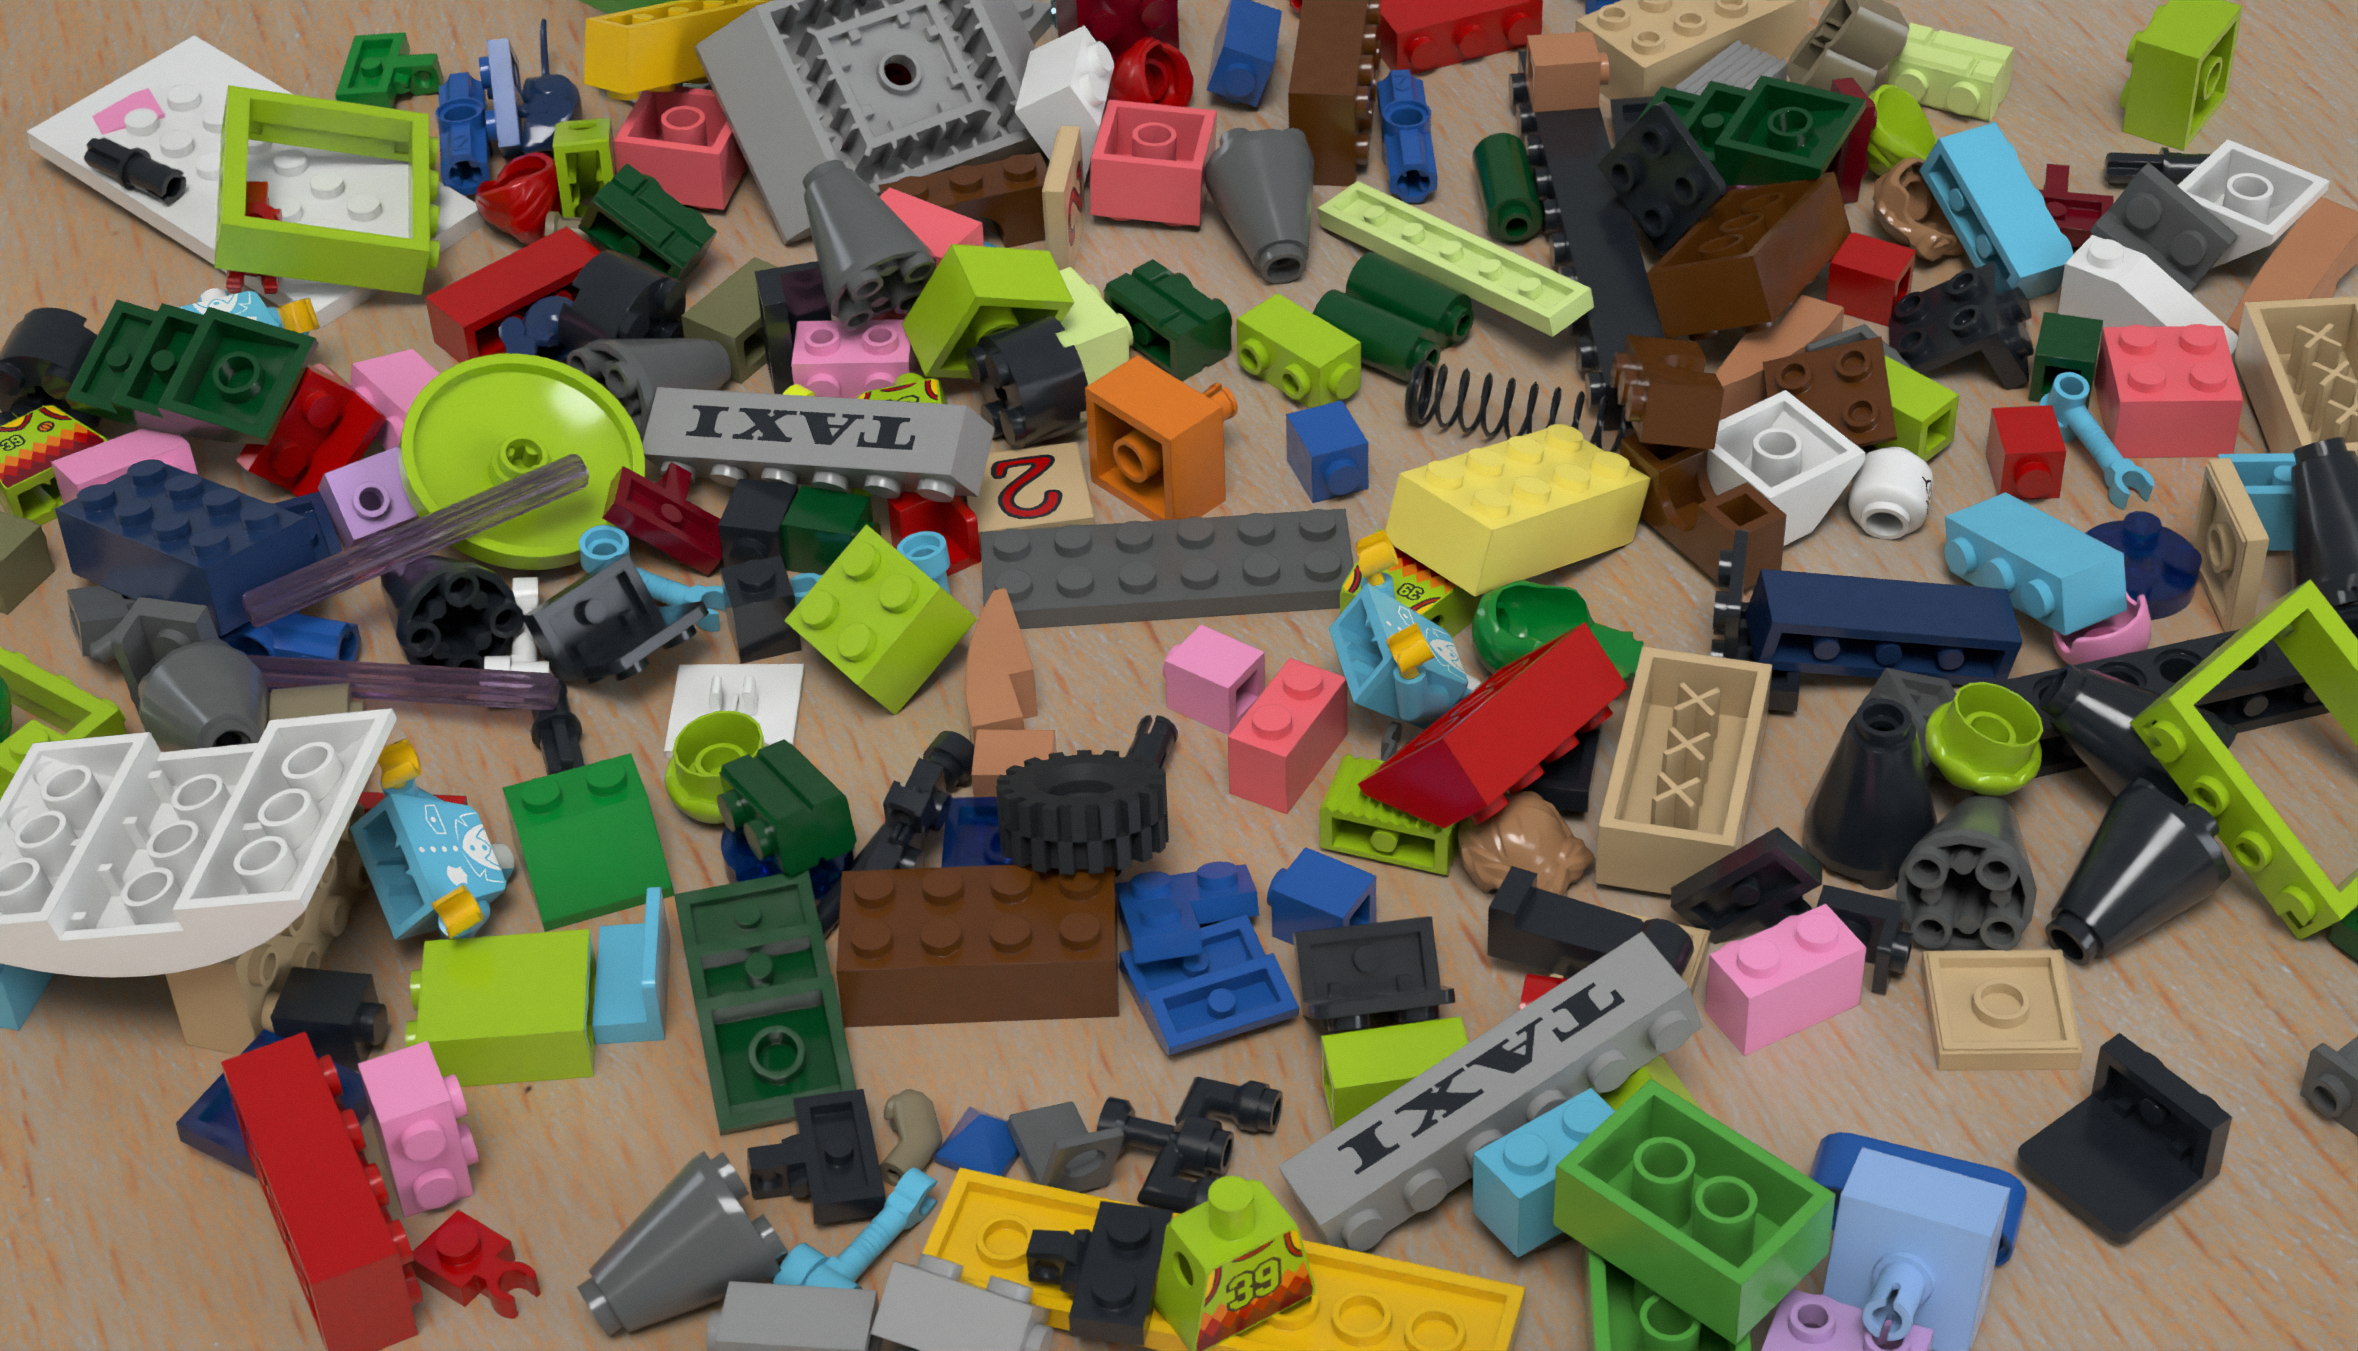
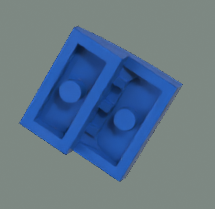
[1119,914,1299,1055]

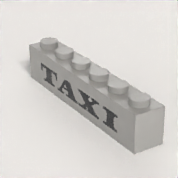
[642,387,995,502]
[1278,932,1703,1252]

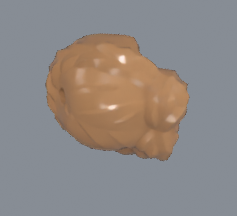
[1873,156,1966,261]
[1458,790,1595,896]

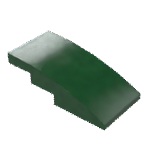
[1633,75,1866,186]
[65,299,319,445]
[674,869,856,1135]

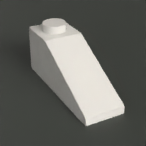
[2058,235,2238,361]

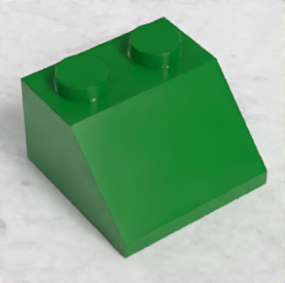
[502,753,674,932]

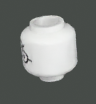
[1848,447,1934,540]

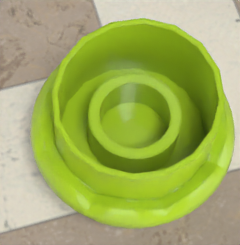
[1925,682,2043,796]
[664,711,769,824]

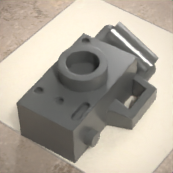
[67,585,136,665]

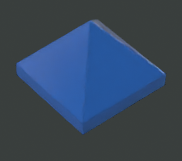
[935,1106,1020,1177]

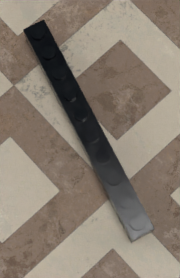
[1509,51,1665,431]

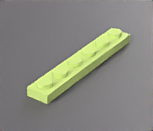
[1317,181,1594,337]

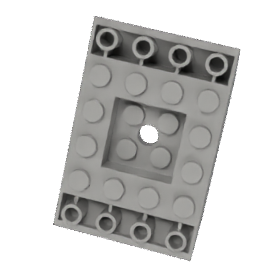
[694,0,1043,245]

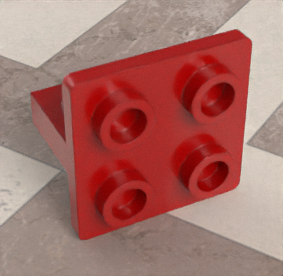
[236,362,386,497]

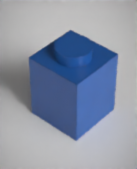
[1286,400,1369,503]
[1267,847,1376,945]

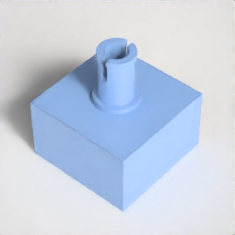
[1823,1147,2010,1351]

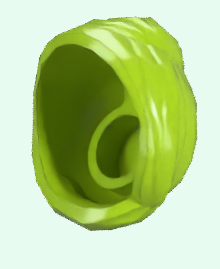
[1867,84,1938,176]

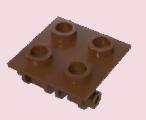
[1763,336,1897,447]

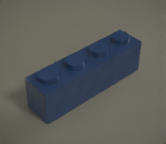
[1745,569,2023,685]

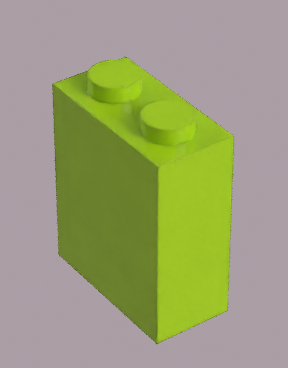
[405,929,597,1087]

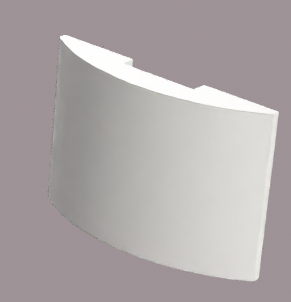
[0,708,397,978]

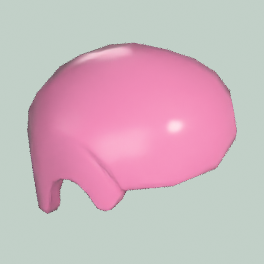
[2052,592,2152,665]

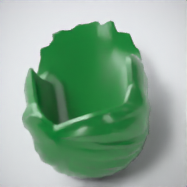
[1472,580,1644,683]

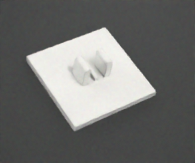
[664,664,805,758]

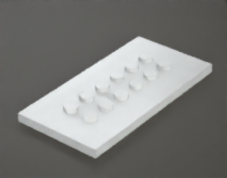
[26,35,485,331]

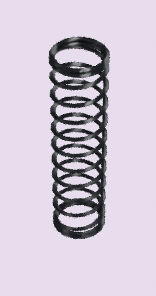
[1405,359,1628,453]

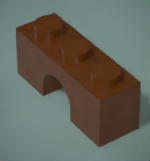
[878,152,1048,248]
[1610,334,1724,450]
[1620,433,1787,592]

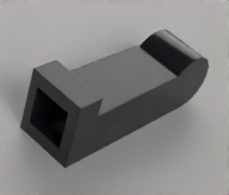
[1487,866,1694,977]

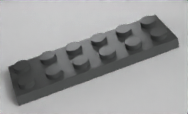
[981,508,1354,629]

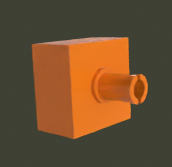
[1085,355,1238,521]

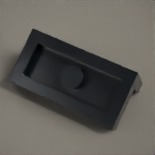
[754,261,832,394]

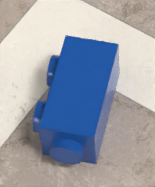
[1206,0,1282,107]

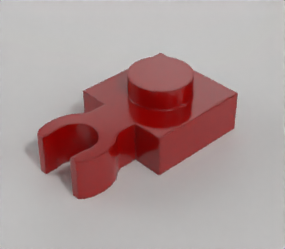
[410,1209,540,1319]

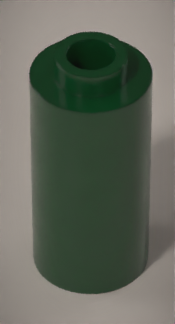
[1472,133,1543,243]
[1346,252,1474,348]
[1313,289,1441,382]

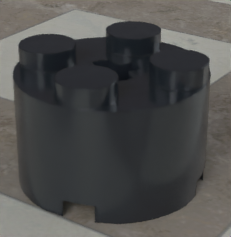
[558,249,686,352]
[0,308,102,431]
[966,315,1088,449]

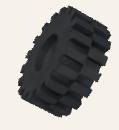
[996,750,1169,875]

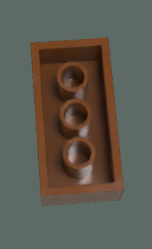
[1288,0,1381,186]
[1646,172,1852,341]
[836,864,1119,1028]

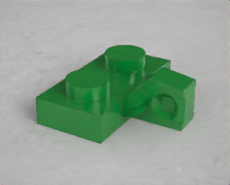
[335,32,444,109]

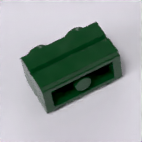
[578,163,717,282]
[1103,259,1232,381]
[717,739,857,876]

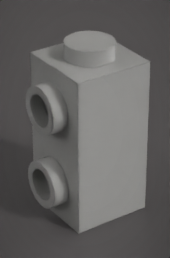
[870,1253,1053,1351]
[706,1281,883,1351]

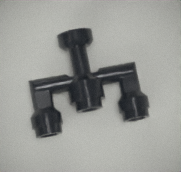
[1096,1076,1283,1214]

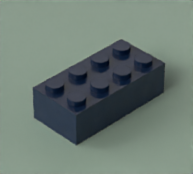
[55,459,321,636]

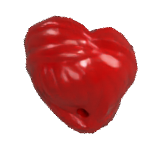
[1103,37,1194,114]
[475,152,562,245]

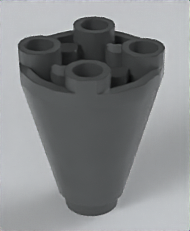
[1205,128,1315,283]
[803,160,936,330]
[567,338,731,443]
[138,639,270,752]
[1896,793,2037,951]
[577,1151,788,1336]

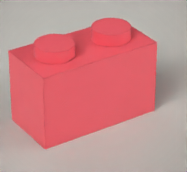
[1228,658,1348,814]

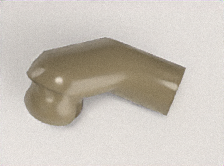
[880,1089,942,1187]

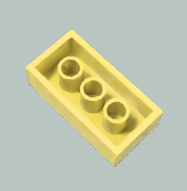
[1385,424,1651,597]

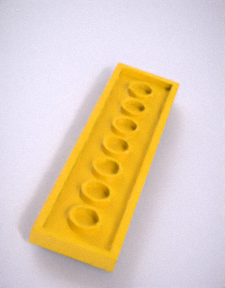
[917,1168,1526,1351]

